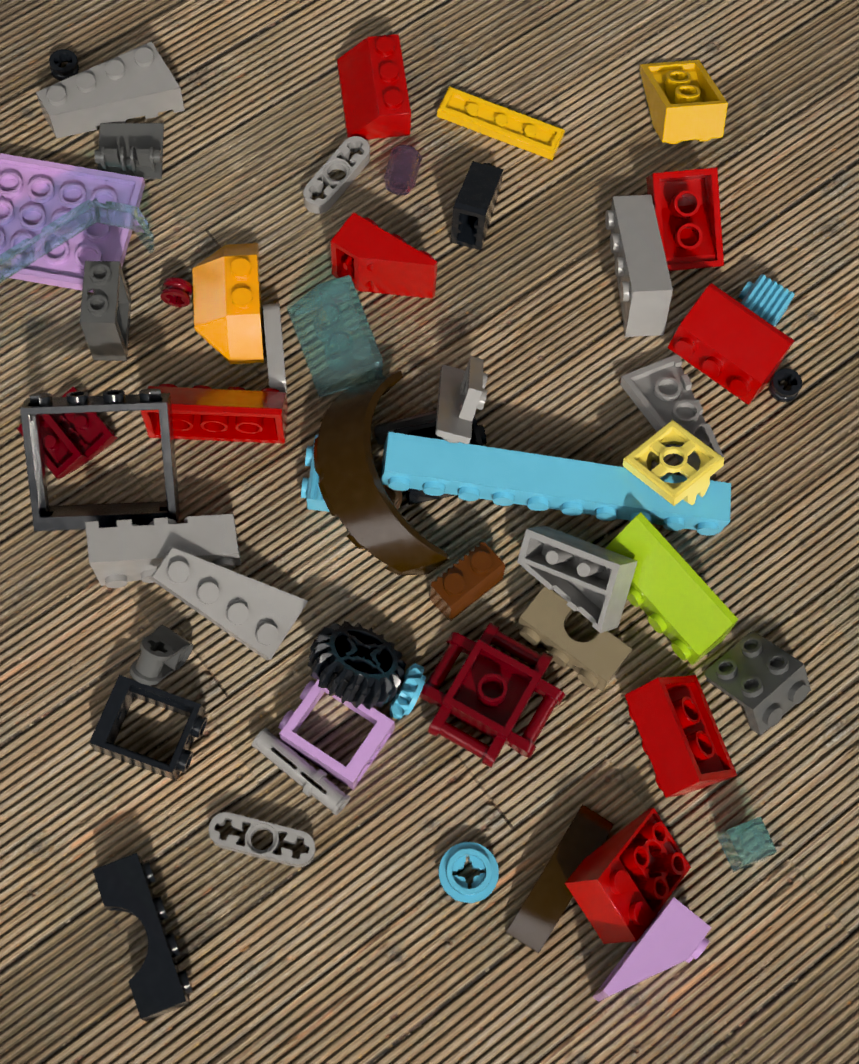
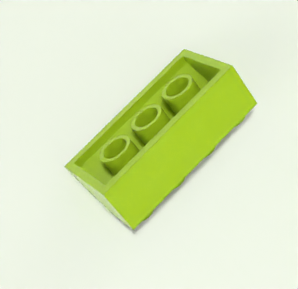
[605,512,739,666]

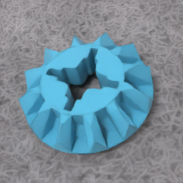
[390,663,426,720]
[438,842,499,904]

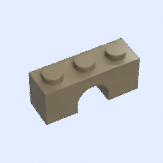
[516,586,632,691]

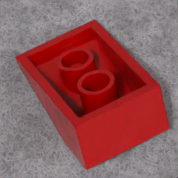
[646,167,724,271]

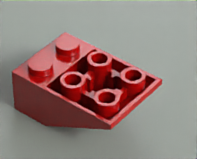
[330,212,438,299]
[565,807,691,944]

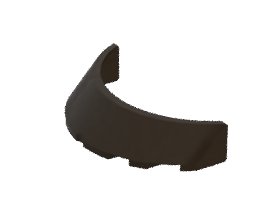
[314,371,449,575]

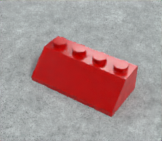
[140,384,288,444]

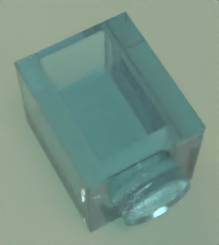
[718,817,777,873]

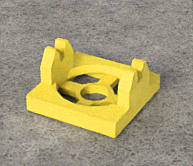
[623,420,724,506]

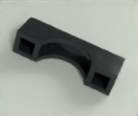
[93,853,193,1022]

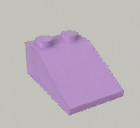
[593,897,712,1002]

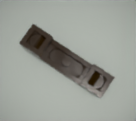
[506,804,614,954]

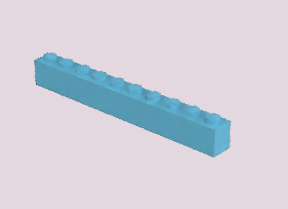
[380,432,731,536]

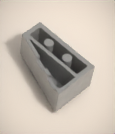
[517,526,638,633]

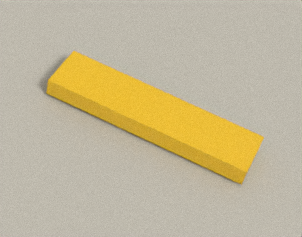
[437,86,565,161]

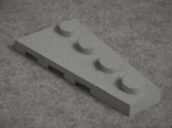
[620,354,724,471]
[149,547,308,661]

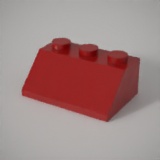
[337,34,411,140]
[667,283,794,405]
[625,675,738,798]

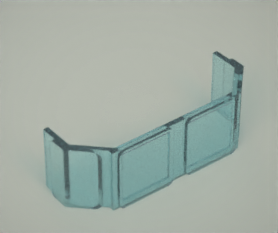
[0,199,154,350]

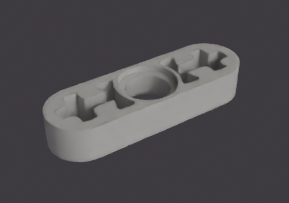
[303,136,370,214]
[263,303,287,393]
[208,812,316,867]

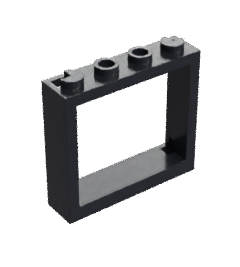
[20,389,180,531]

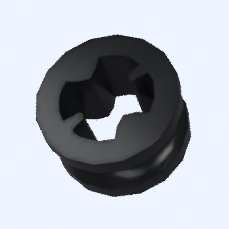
[49,49,79,81]
[769,368,802,402]

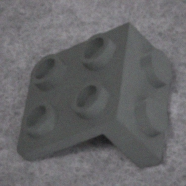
[705,632,811,736]

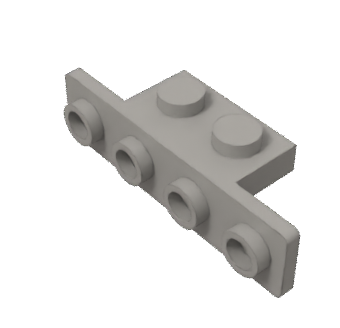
[435,356,488,444]

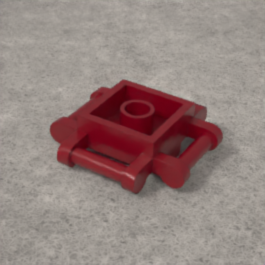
[419,622,565,768]

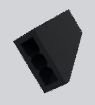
[450,161,504,250]

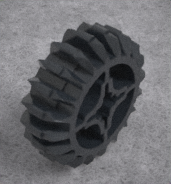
[308,621,406,710]

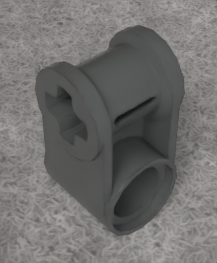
[129,625,194,686]

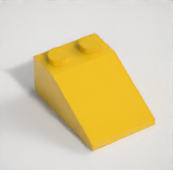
[639,60,728,144]

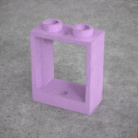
[278,680,395,790]

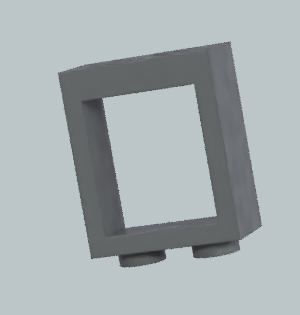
[80,261,132,361]

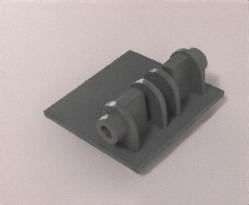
[94,123,164,179]

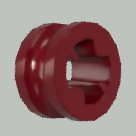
[160,277,193,307]

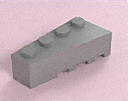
[36,41,185,139]
[605,195,673,337]
[85,514,241,588]

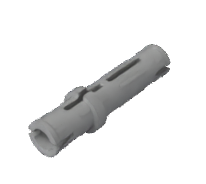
[251,728,351,815]

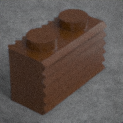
[430,542,506,621]

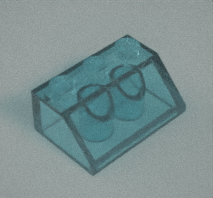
[288,275,383,398]

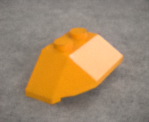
[192,243,264,364]

